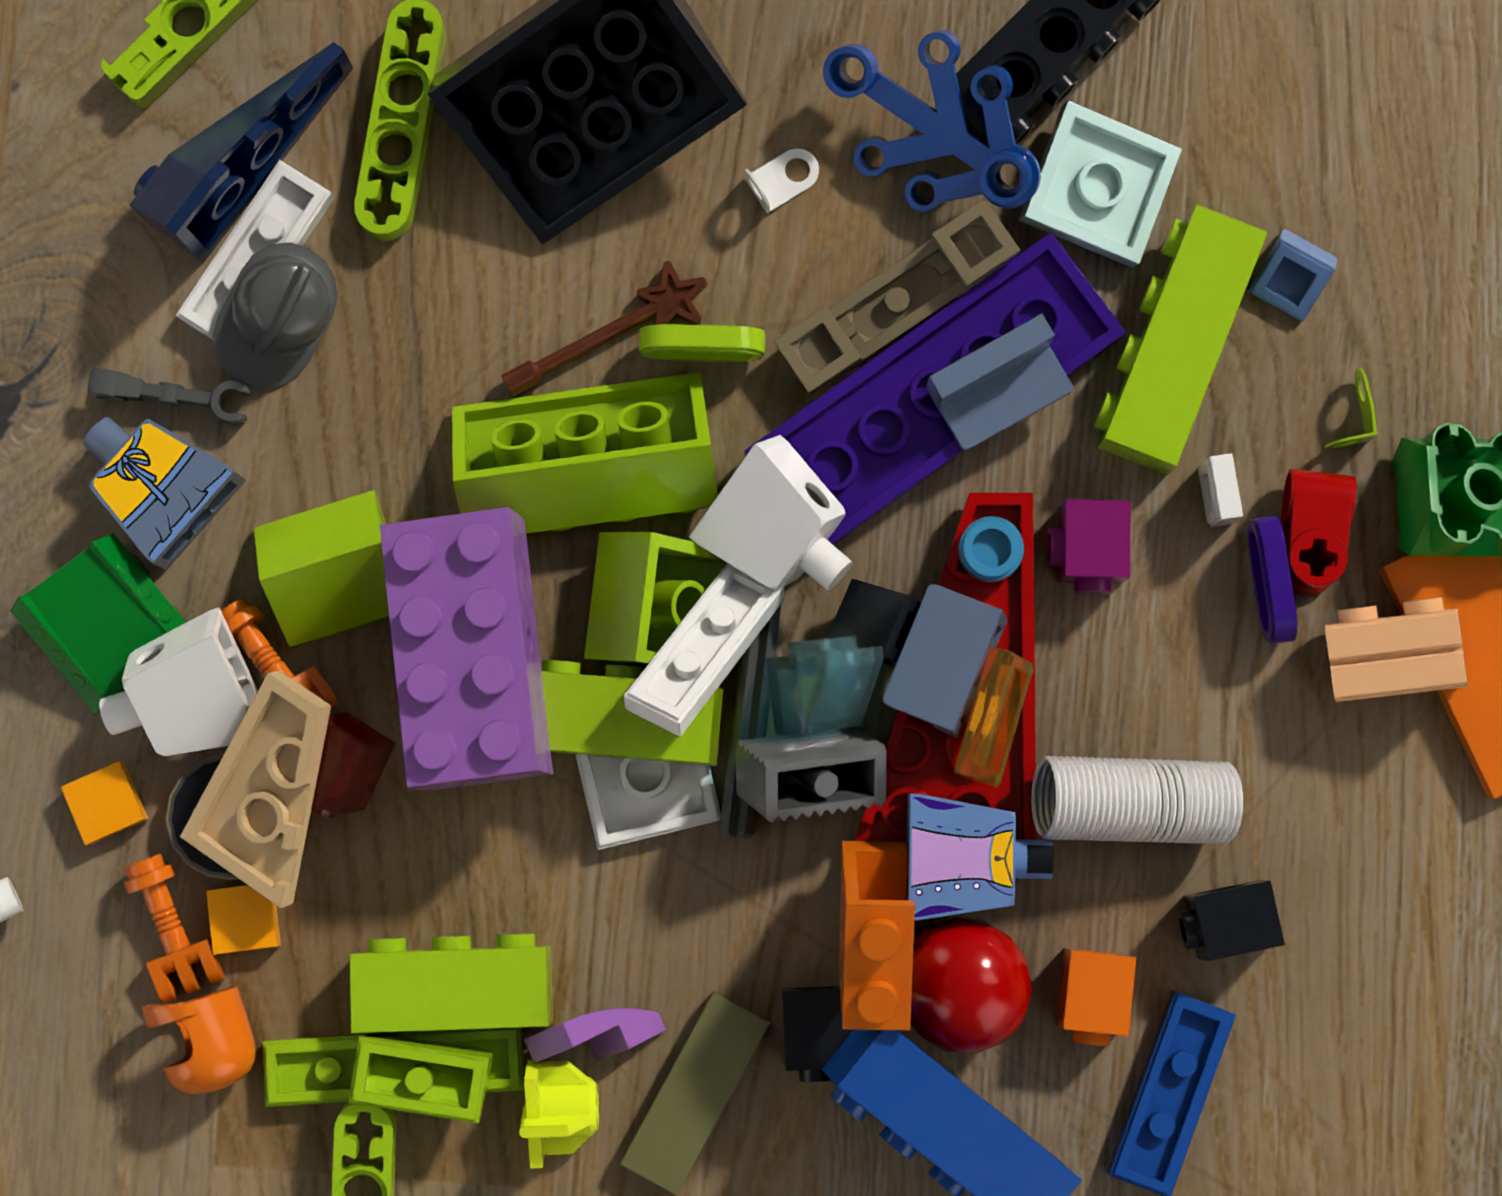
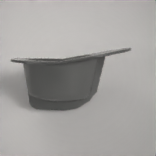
[213,242,338,389]

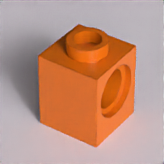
[1056,948,1136,1046]

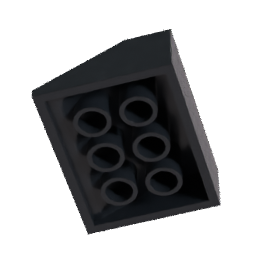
[427,0,747,245]

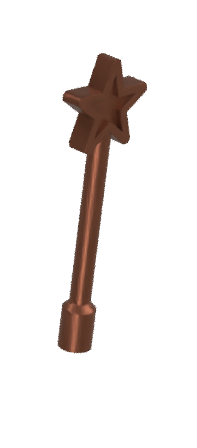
[501,261,707,397]

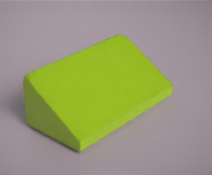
[349,1032,494,1124]

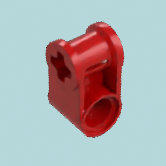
[1281,469,1357,596]

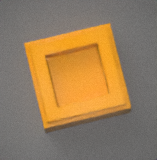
[61,761,149,846]
[206,885,281,955]

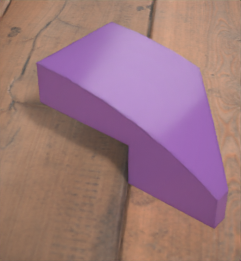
[524,1008,666,1063]

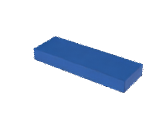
[1106,990,1236,1196]

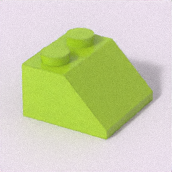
[584,532,729,678]

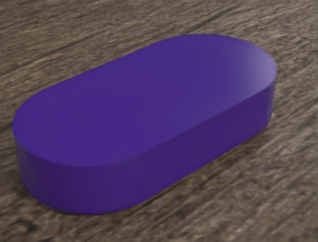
[1247,515,1297,644]

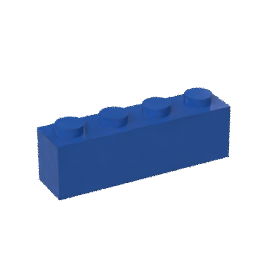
[821,1030,1082,1196]

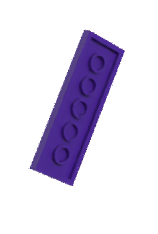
[744,232,1126,545]

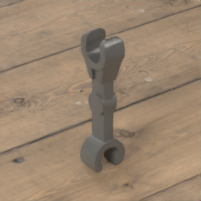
[88,368,251,426]

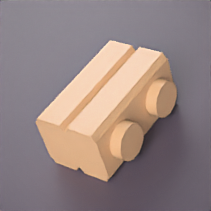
[1325,597,1468,702]

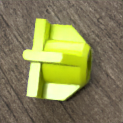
[519,1059,599,1169]

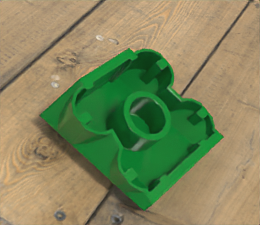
[1390,423,1502,557]
[10,533,186,715]

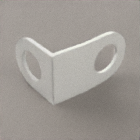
[744,149,819,214]

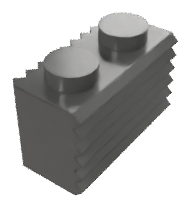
[736,725,886,823]

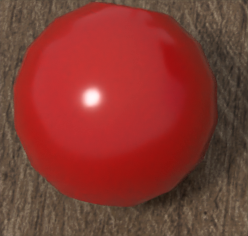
[910,917,1032,1054]

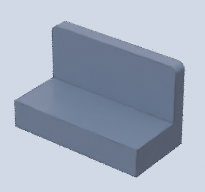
[926,314,1073,451]
[883,584,1008,739]

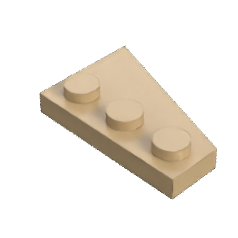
[180,671,331,908]

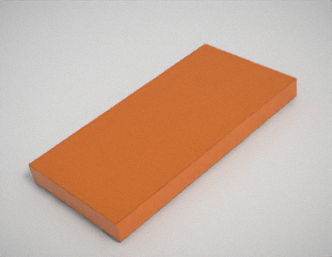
[1378,555,1502,799]

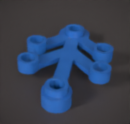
[823,30,1041,212]

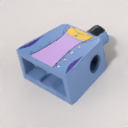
[906,794,1054,920]

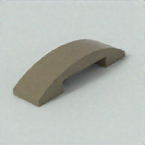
[773,198,1020,394]

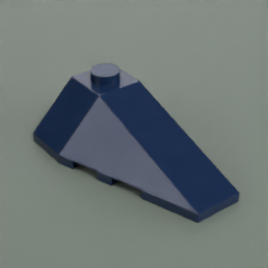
[130,42,353,263]

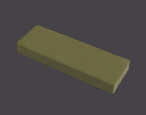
[620,991,770,1196]

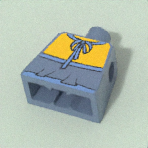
[83,417,246,570]

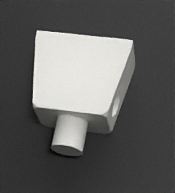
[689,435,853,591]
[99,607,258,756]

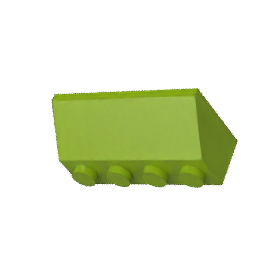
[452,372,718,534]

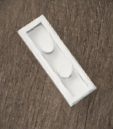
[176,160,335,341]
[624,563,784,737]

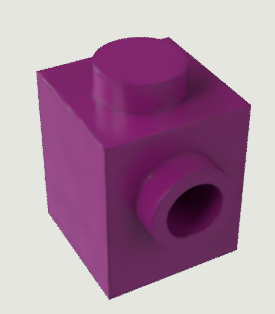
[1047,499,1131,595]

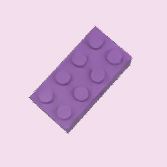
[380,507,553,791]

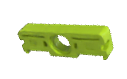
[101,0,257,109]

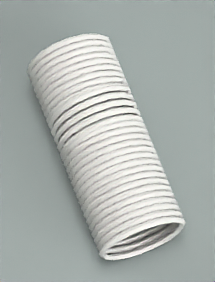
[1031,755,1243,844]

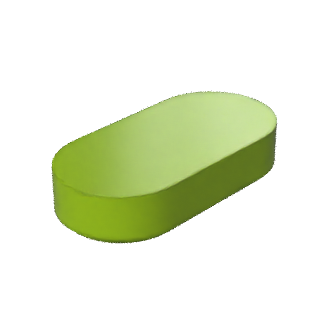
[639,324,766,362]

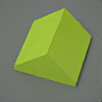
[254,490,389,648]

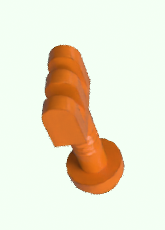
[221,598,337,709]
[123,853,225,1003]

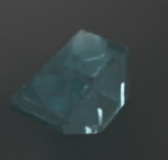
[766,635,884,734]

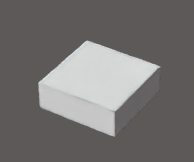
[1198,453,1243,528]

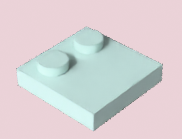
[1019,100,1182,268]

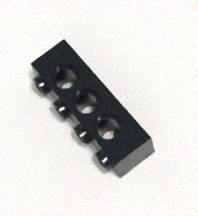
[935,0,1161,145]

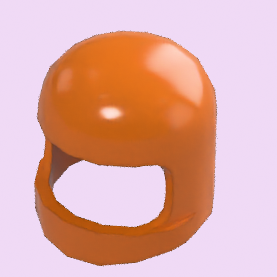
[141,985,256,1094]

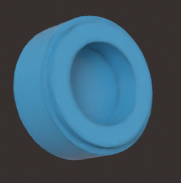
[958,516,1024,583]

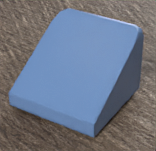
[1248,229,1338,322]

